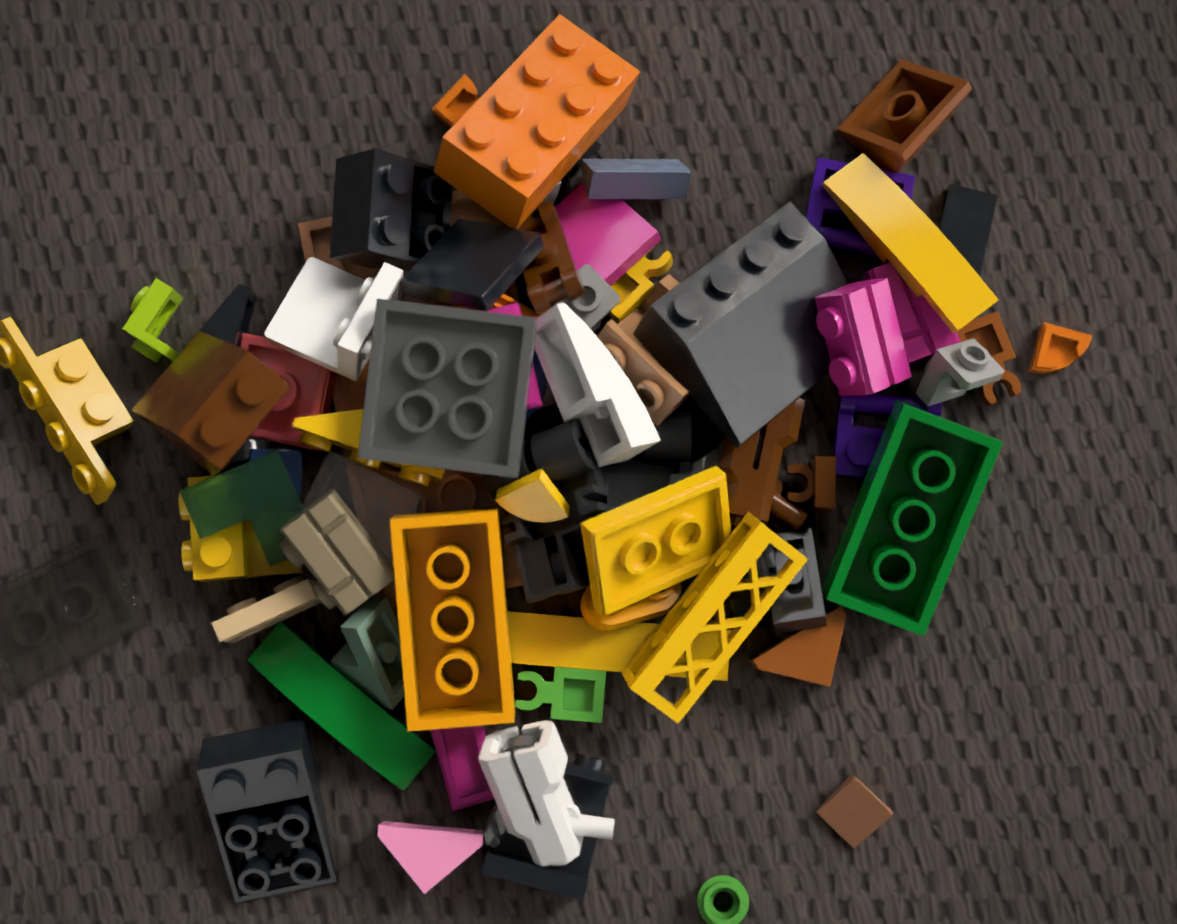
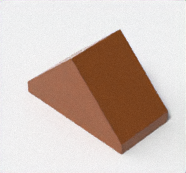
[748,606,847,687]

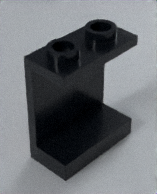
[481,753,614,900]

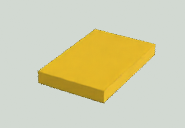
[581,466,731,617]

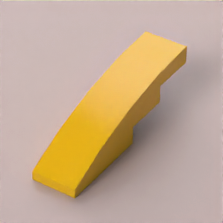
[822,153,999,334]

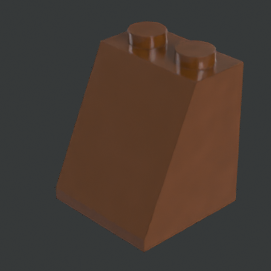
[132,331,291,476]

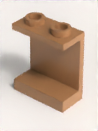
[597,274,690,426]

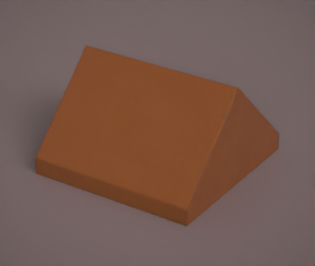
[837,59,972,173]

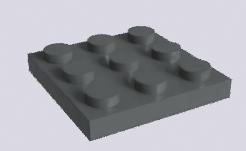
[358,298,538,478]

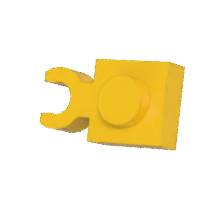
[607,247,673,324]

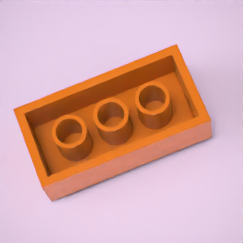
[433,14,641,229]

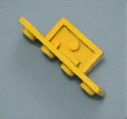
[0,317,134,505]

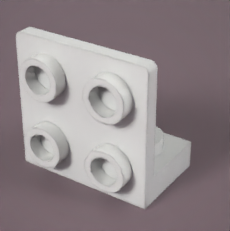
[265,257,403,382]

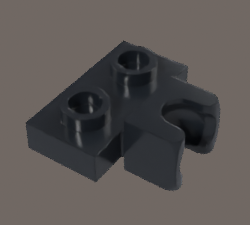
[730,528,827,634]

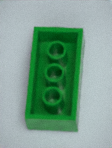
[821,400,1003,636]

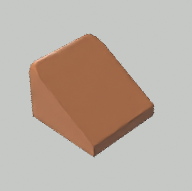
[816,775,893,848]

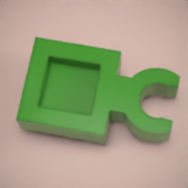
[515,667,606,723]

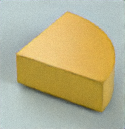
[495,468,570,522]

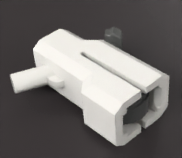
[478,721,615,867]

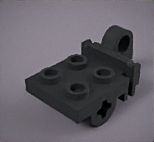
[585,397,692,562]
[481,403,615,603]

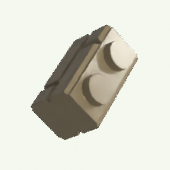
[279,488,395,615]

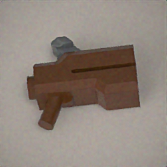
[690,398,808,530]

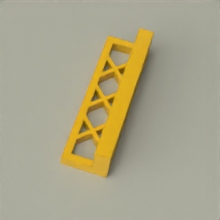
[621,512,808,723]

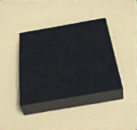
[401,218,544,311]

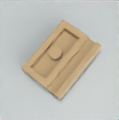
[212,576,322,643]

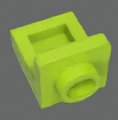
[122,278,184,363]

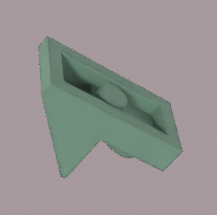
[331,595,405,709]

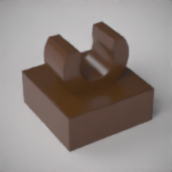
[785,456,836,512]

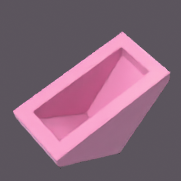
[377,821,485,894]

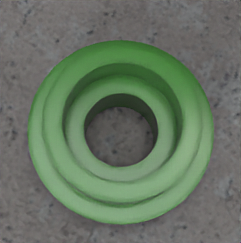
[697,875,749,924]

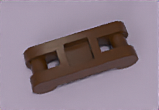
[506,199,586,315]

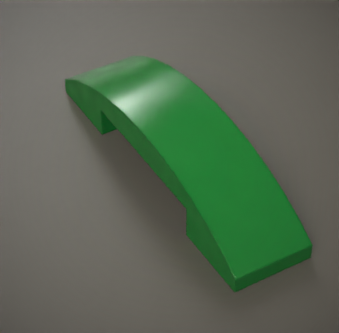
[248,621,436,791]

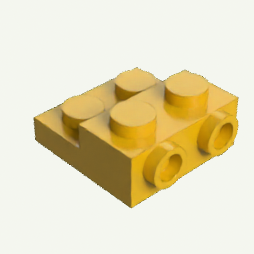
[179,474,302,582]

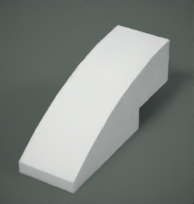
[534,303,661,467]

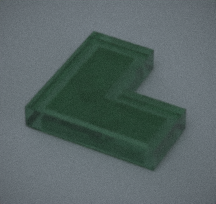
[179,449,304,566]

